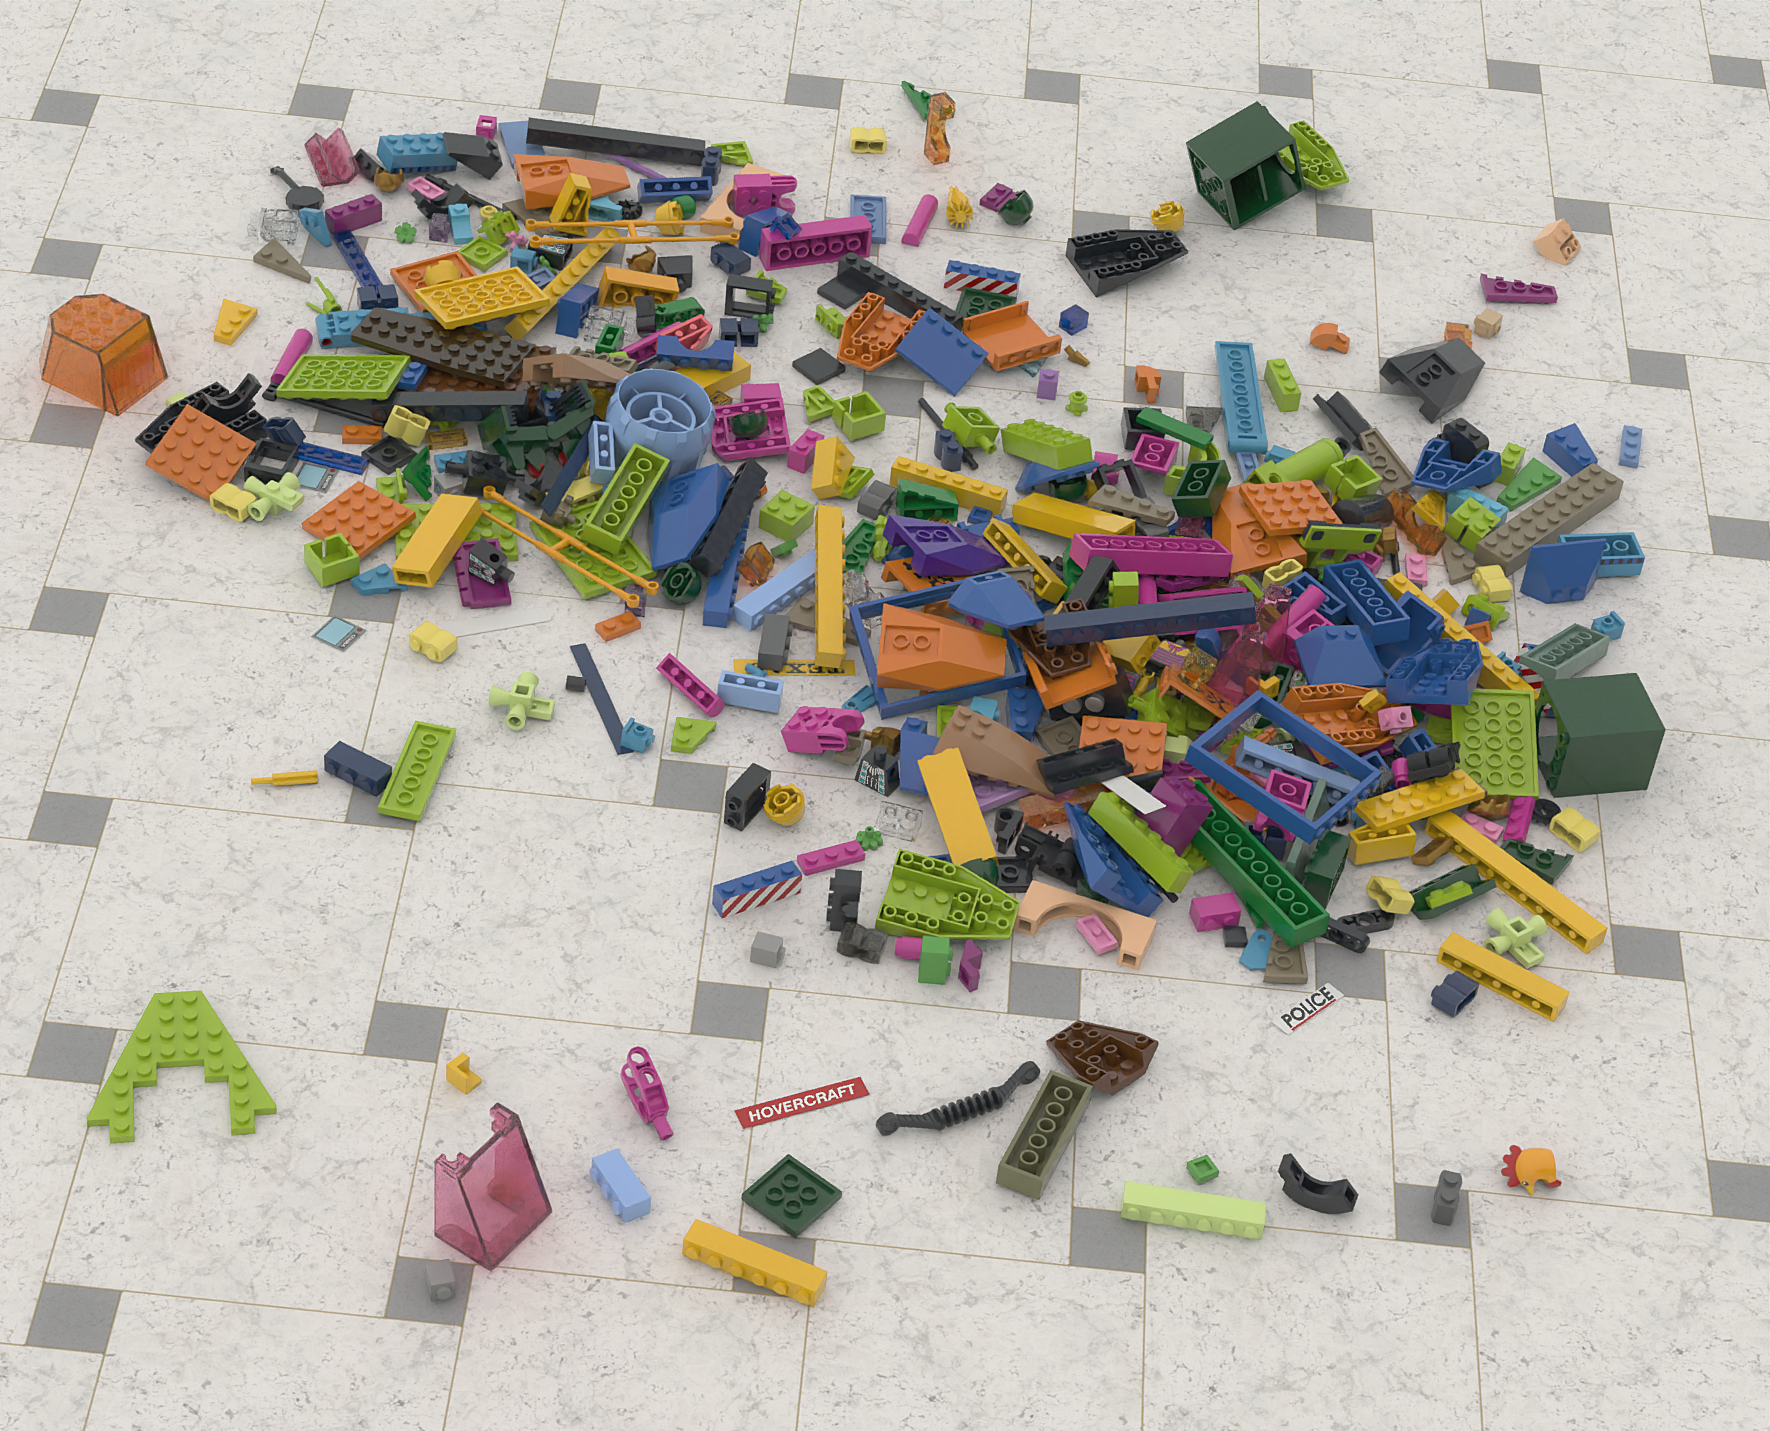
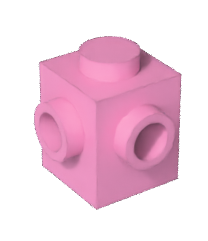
[1378,706,1414,734]

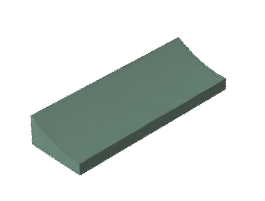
[1519,623,1611,680]
[1285,778,1330,884]

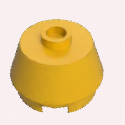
[654,200,685,236]
[1150,201,1185,232]
[424,260,461,287]
[763,783,805,826]

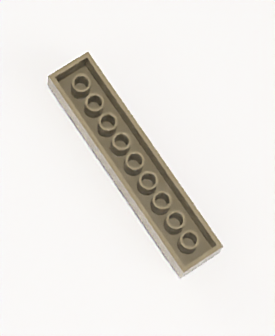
[1473,463,1624,578]

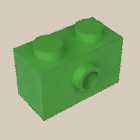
[918,936,953,985]

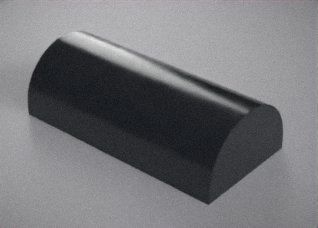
[1331,494,1394,529]

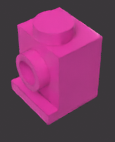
[476,115,497,140]

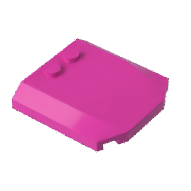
[711,398,791,461]

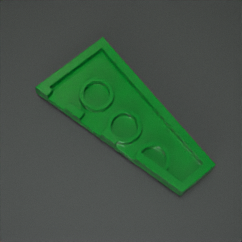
[842,519,876,582]

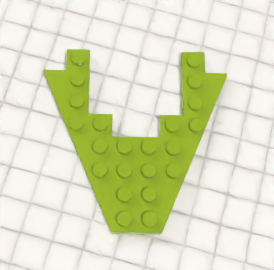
[87,990,277,1143]

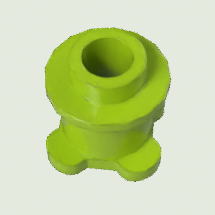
[1065,391,1088,416]

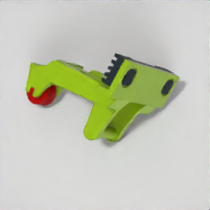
[1296,517,1382,568]

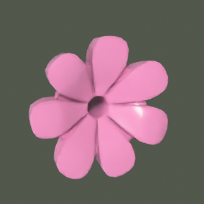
[505,231,529,250]

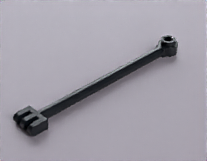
[262,382,388,434]

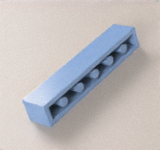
[732,549,815,632]
[1235,736,1360,804]

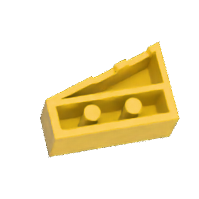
[549,173,591,237]
[811,436,855,500]
[1348,823,1417,865]

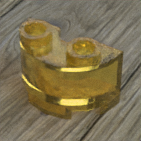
[1180,647,1218,685]

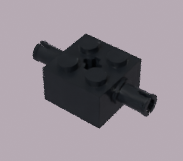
[445,450,525,497]

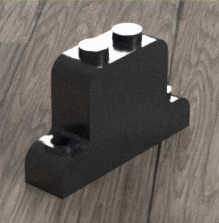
[1428,417,1493,489]

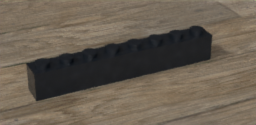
[837,251,963,332]
[370,391,530,422]
[690,457,768,579]
[1018,556,1121,689]

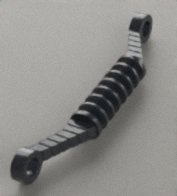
[875,1061,1040,1136]

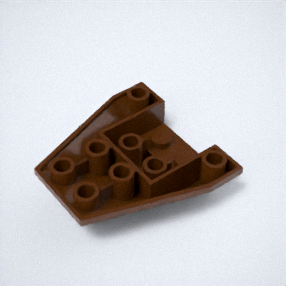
[1007,598,1091,678]
[1046,1020,1159,1096]

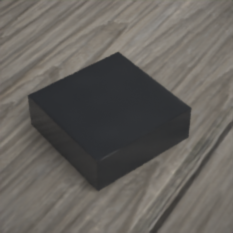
[1223,926,1248,948]

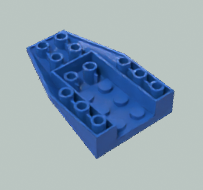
[648,463,729,571]
[1386,638,1483,705]
[1064,801,1164,918]

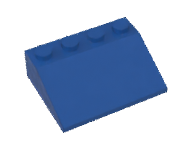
[895,308,989,397]

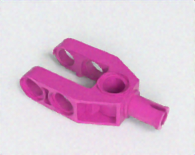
[620,1046,674,1141]

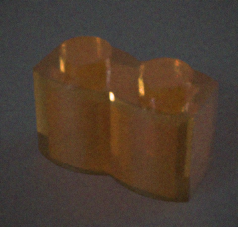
[1444,322,1472,349]
[738,542,775,587]

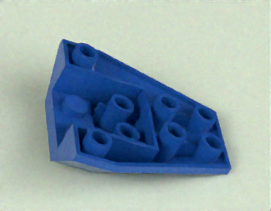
[1015,461,1100,493]
[948,570,1044,630]

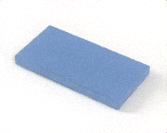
[498,121,546,169]
[850,194,886,244]

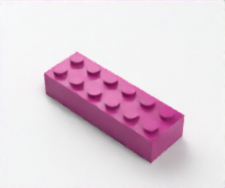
[759,215,873,271]

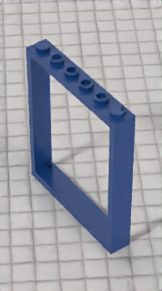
[849,579,1029,720]
[1184,690,1382,845]

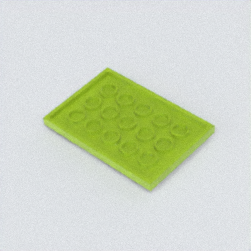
[276,354,412,400]
[529,500,657,600]
[395,503,518,562]
[1450,689,1539,801]

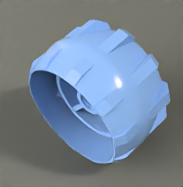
[605,368,716,481]

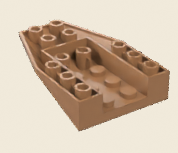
[522,353,631,393]

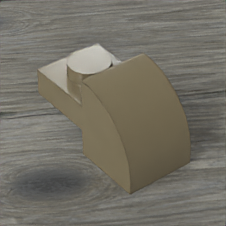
[834,729,867,766]

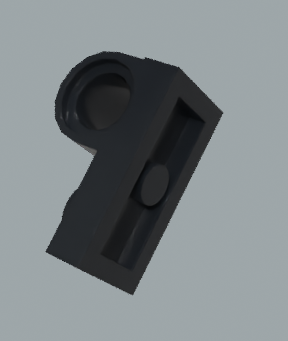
[635,295,658,334]
[994,807,1024,855]

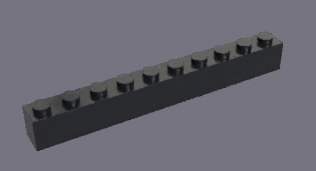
[526,117,705,166]

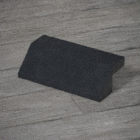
[1313,391,1373,451]
[1036,738,1134,795]

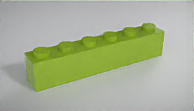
[1088,792,1194,893]

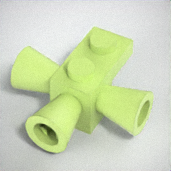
[243,472,304,521]
[489,672,555,730]
[1484,908,1547,969]

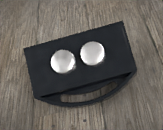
[1048,667,1133,727]

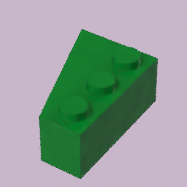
[895,478,959,522]

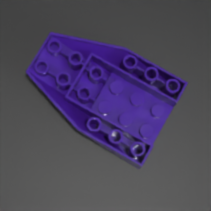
[883,514,1011,577]

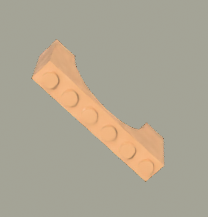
[699,163,784,245]
[1013,880,1157,970]

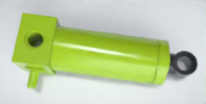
[1242,437,1351,484]

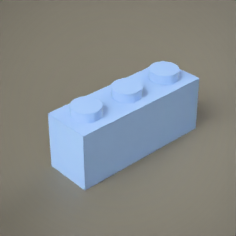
[588,421,615,484]
[717,670,784,713]
[590,1148,651,1223]

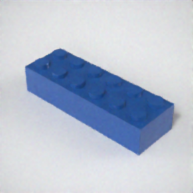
[1323,559,1410,646]

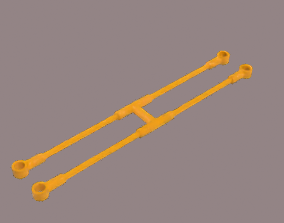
[525,216,739,248]
[480,486,659,608]

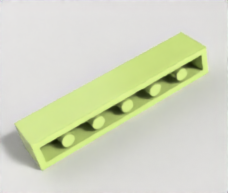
[1120,1181,1266,1240]

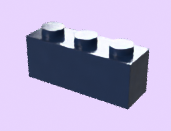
[324,741,392,797]

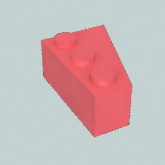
[654,314,713,370]

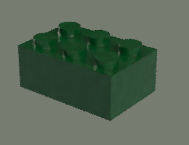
[1171,460,1231,517]
[1301,830,1351,909]

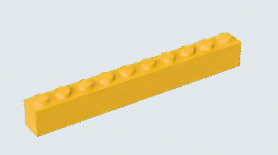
[504,226,622,340]
[815,505,846,668]
[1384,572,1539,708]
[1424,810,1608,955]

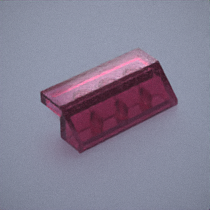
[304,127,361,187]

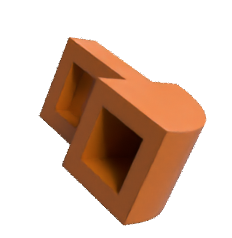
[1310,323,1350,354]
[1134,365,1161,403]

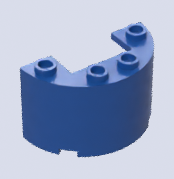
[1374,590,1445,676]

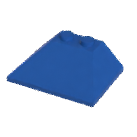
[1520,538,1606,604]
[1294,625,1386,688]

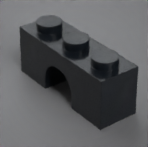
[826,869,862,933]

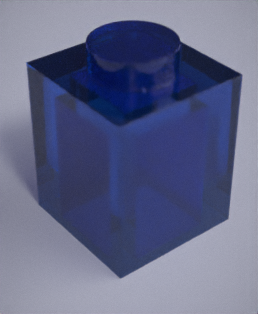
[1059,304,1089,336]

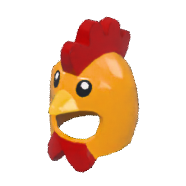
[1501,1145,1562,1195]

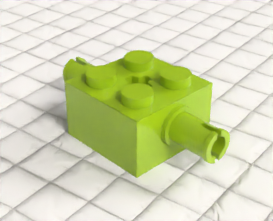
[942,402,1000,455]
[1128,688,1199,741]

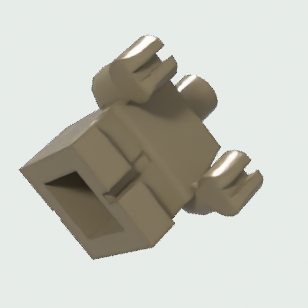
[540,494,577,527]

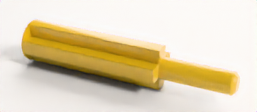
[251,770,318,786]

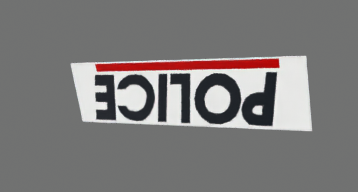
[1272,983,1344,1035]

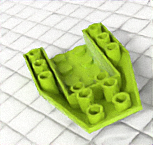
[1278,120,1350,191]
[874,849,1021,940]

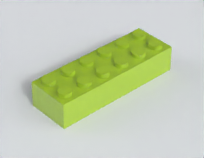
[1000,419,1093,470]
[581,443,670,556]

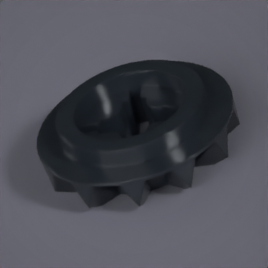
[616,199,643,220]
[1531,798,1561,826]

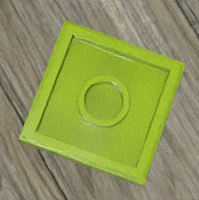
[458,236,508,272]

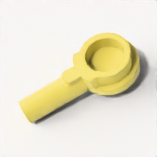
[480,205,498,221]

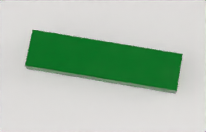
[1136,407,1214,450]

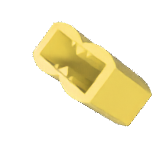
[849,127,887,154]
[383,405,430,446]
[210,483,257,522]
[1261,559,1303,599]
[1472,565,1512,602]
[409,621,457,663]
[1549,807,1600,852]
[1366,875,1414,915]

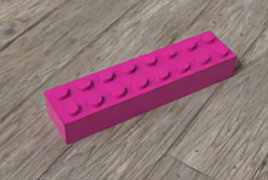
[1069,533,1233,579]

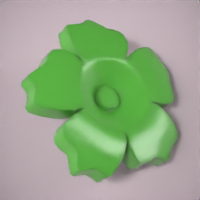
[394,222,417,243]

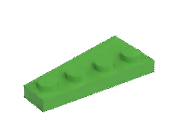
[1497,457,1562,512]

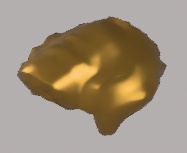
[374,167,404,193]
[626,245,657,273]
[1467,794,1511,820]

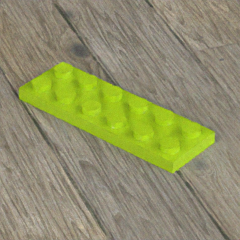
[378,721,456,821]

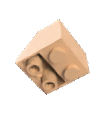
[1533,218,1581,265]

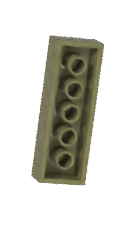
[996,1070,1093,1200]

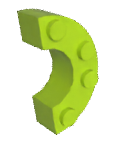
[1163,442,1221,497]

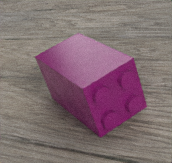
[1137,777,1213,857]

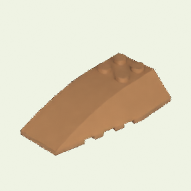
[932,705,1057,799]

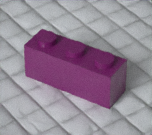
[325,194,382,237]

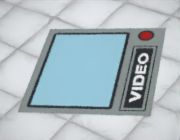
[296,462,339,493]
[311,615,367,652]

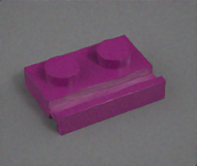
[979,183,1019,211]

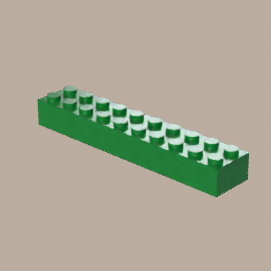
[1191,780,1330,948]

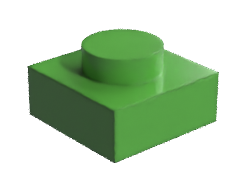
[770,539,798,557]
[1186,1155,1219,1184]

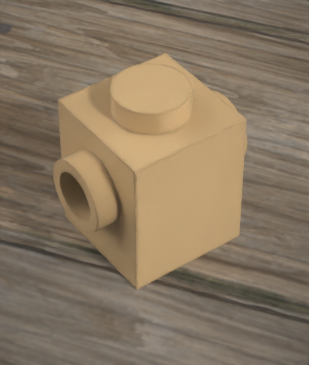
[1474,308,1503,340]

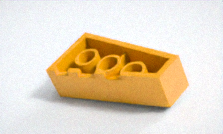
[597,266,679,309]

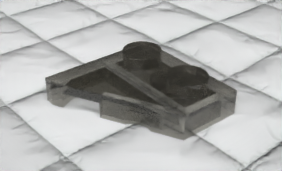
[1185,406,1223,433]

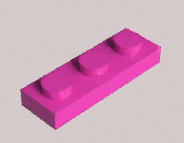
[1502,795,1535,843]
[797,840,865,876]

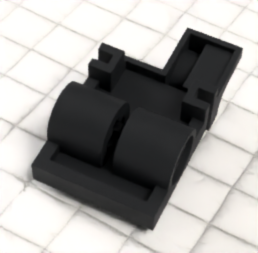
[1406,741,1461,782]
[1014,823,1084,889]

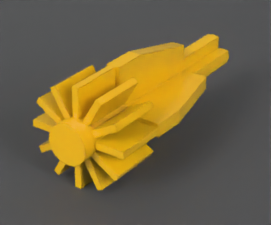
[946,186,974,228]

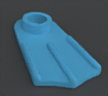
[842,685,876,713]
[1239,930,1272,970]

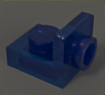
[770,213,802,240]

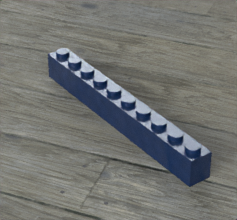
[1044,592,1257,647]

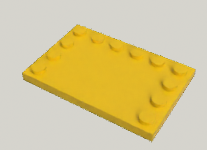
[414,266,550,329]

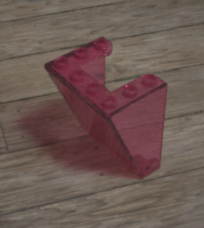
[1203,583,1292,707]
[434,1102,552,1272]

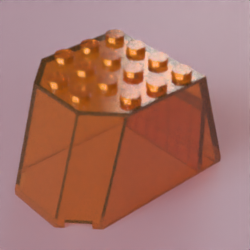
[39,294,168,417]

